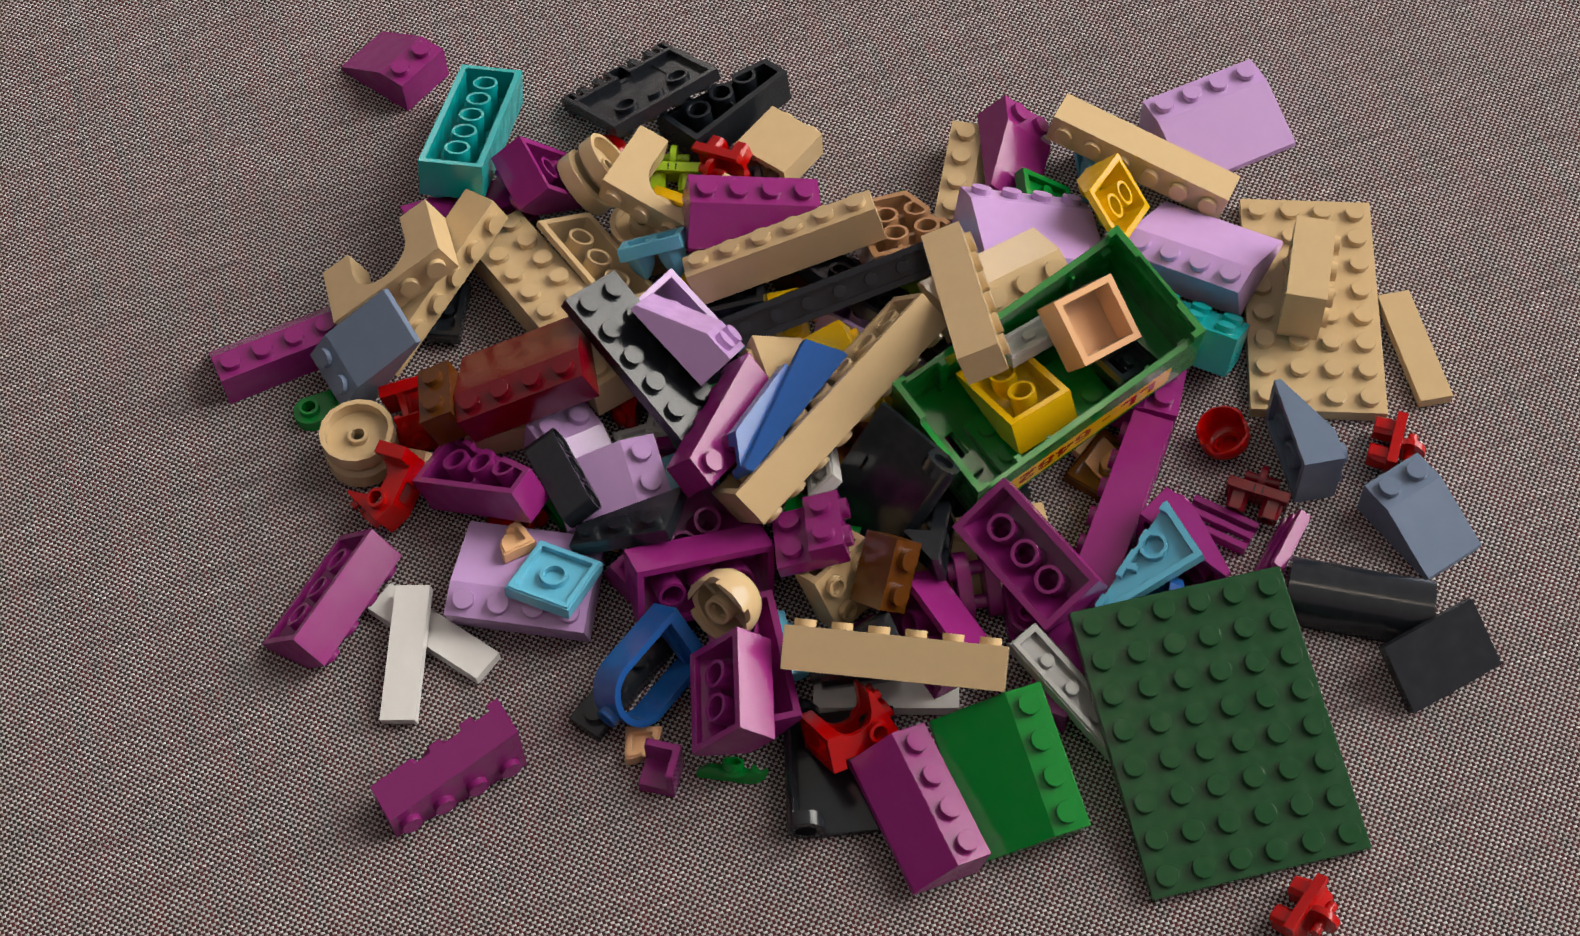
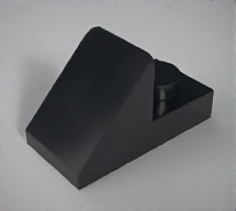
[1095,340,1158,392]
[903,501,956,581]

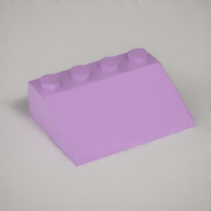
[1139,59,1296,172]
[952,184,1101,264]
[1129,201,1283,316]
[443,521,606,642]

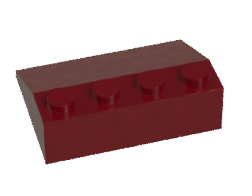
[453,316,600,442]

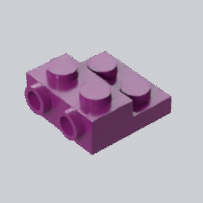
[772,489,854,578]

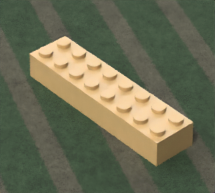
[473,210,635,416]
[712,293,947,524]

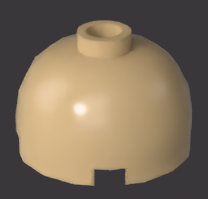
[688,568,762,639]

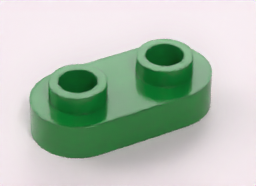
[293,390,340,431]

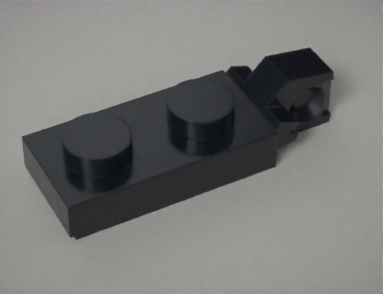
[427,280,471,344]

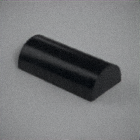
[1286,556,1437,643]

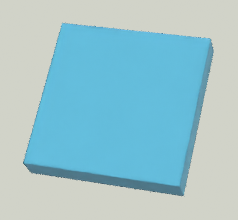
[505,540,603,619]

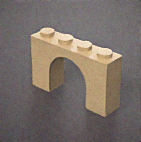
[598,125,730,246]
[323,199,459,325]

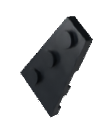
[569,487,687,555]

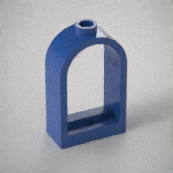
[593,603,704,728]

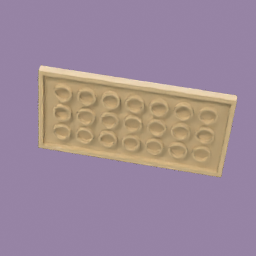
[1239,199,1388,421]

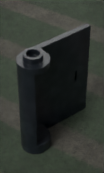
[835,401,960,538]
[783,698,895,839]

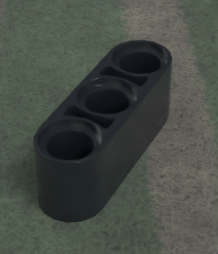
[524,428,602,528]

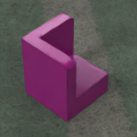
[638,738,685,797]

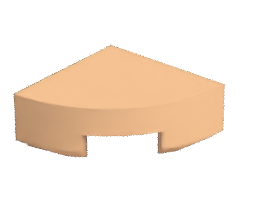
[500,521,536,564]
[625,726,663,765]

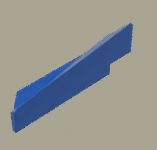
[727,339,847,480]

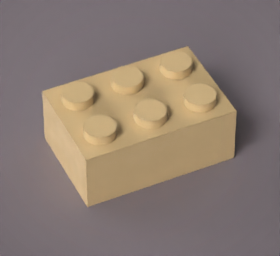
[1276,215,1341,340]

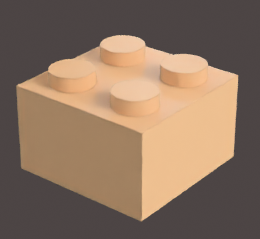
[1037,273,1142,373]

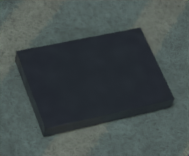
[1378,599,1502,714]

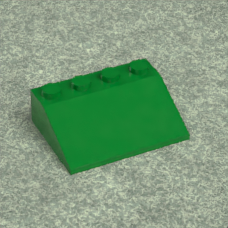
[929,682,1091,863]

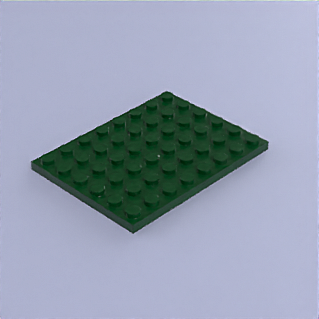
[1068,566,1372,902]

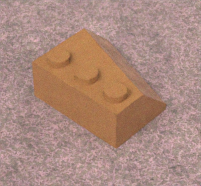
[855,190,966,280]

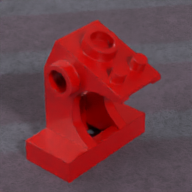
[378,375,439,451]
[347,439,425,533]
[800,679,899,774]

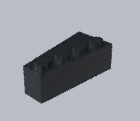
[656,58,792,162]

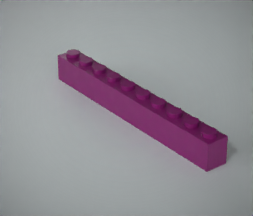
[1024,410,1174,733]

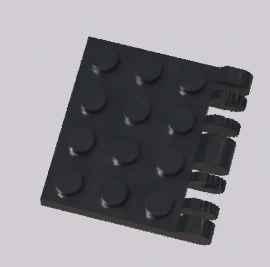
[561,42,721,137]

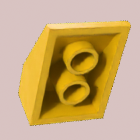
[1076,153,1150,238]
[955,357,1077,455]

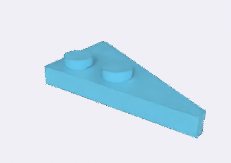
[1095,501,1205,607]

